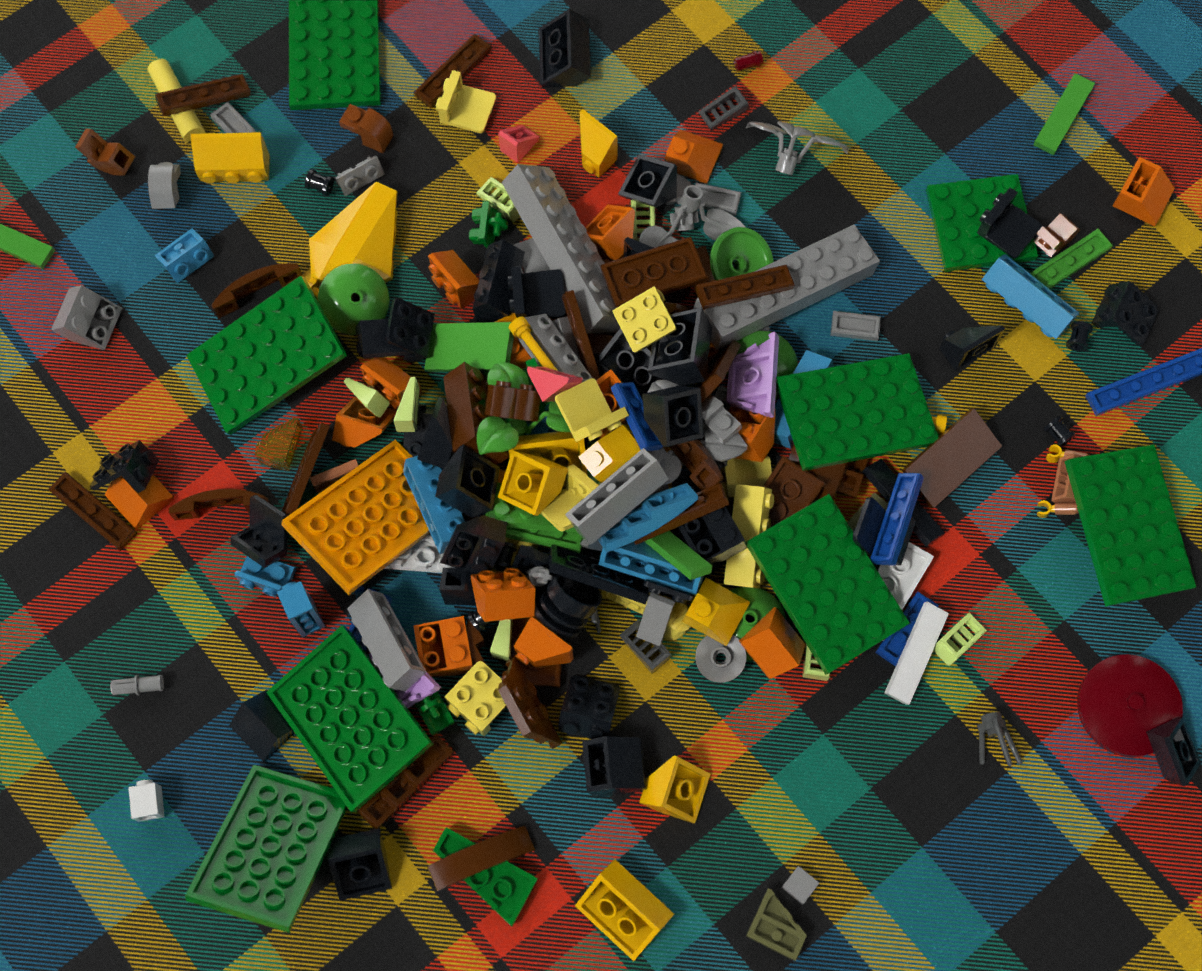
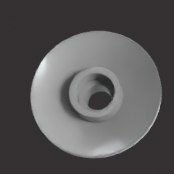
[695,635,746,683]

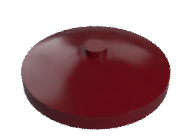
[1077,654,1183,758]

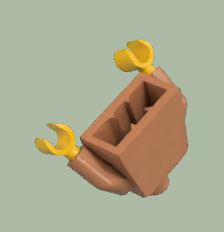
[1037,444,1089,518]

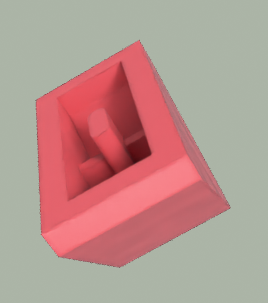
[498,125,540,163]
[527,366,583,402]

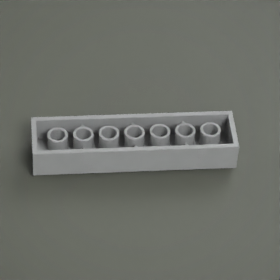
[502,164,620,334]
[693,225,880,350]

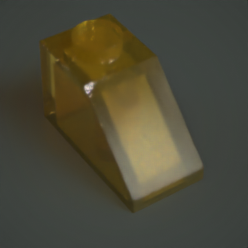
[255,418,303,471]

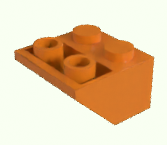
[1113,157,1175,226]
[428,250,480,310]
[360,357,422,410]
[728,406,776,462]
[471,568,535,622]
[413,616,474,676]

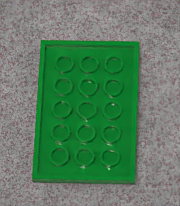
[289,0,381,110]
[186,276,347,435]
[776,353,939,471]
[1065,444,1196,607]
[745,494,910,675]
[266,625,433,813]
[185,765,348,933]

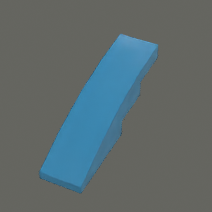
[598,483,698,552]

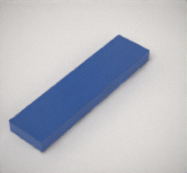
[870,473,924,566]

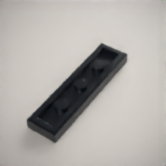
[862,459,945,547]

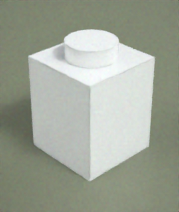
[129,780,164,822]

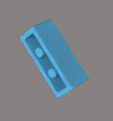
[277,581,325,638]

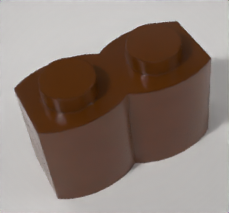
[485,381,541,422]

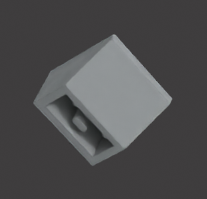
[51,285,122,350]

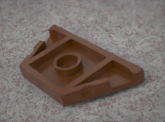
[498,657,563,749]

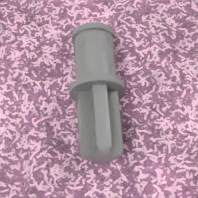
[526,566,553,587]
[110,675,164,695]

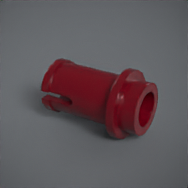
[733,50,763,72]

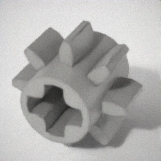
[670,206,699,231]

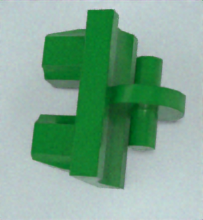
[469,201,508,248]
[415,692,455,736]

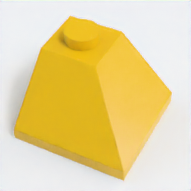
[580,109,618,178]
[578,424,641,483]
[498,450,568,516]
[682,578,750,646]
[639,756,710,823]

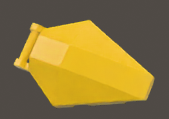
[308,182,398,301]

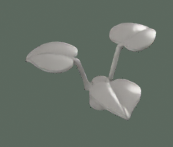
[746,121,849,175]
[639,173,746,248]
[647,380,747,485]

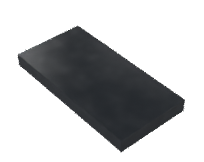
[549,544,649,605]

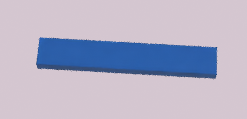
[1085,348,1202,416]

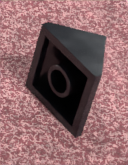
[618,154,677,207]
[356,319,411,358]
[229,690,295,762]
[1146,716,1201,786]

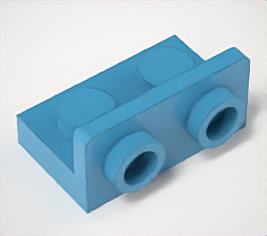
[154,228,214,283]
[234,556,296,597]

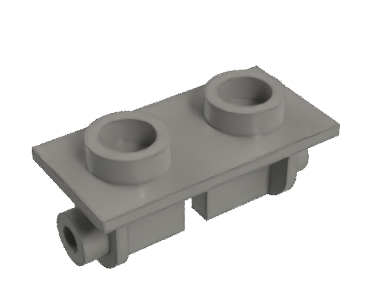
[335,156,385,196]

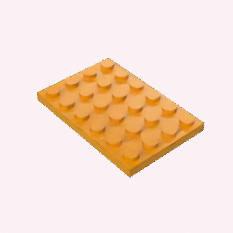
[281,439,430,595]

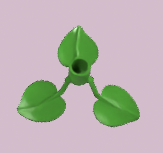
[476,362,571,455]

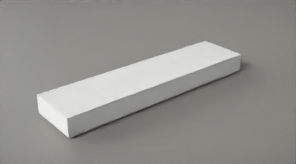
[885,602,949,705]

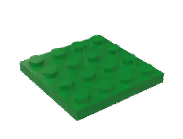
[926,174,1038,272]

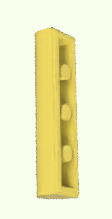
[147,59,206,143]

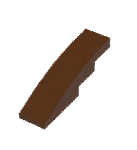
[358,734,454,829]

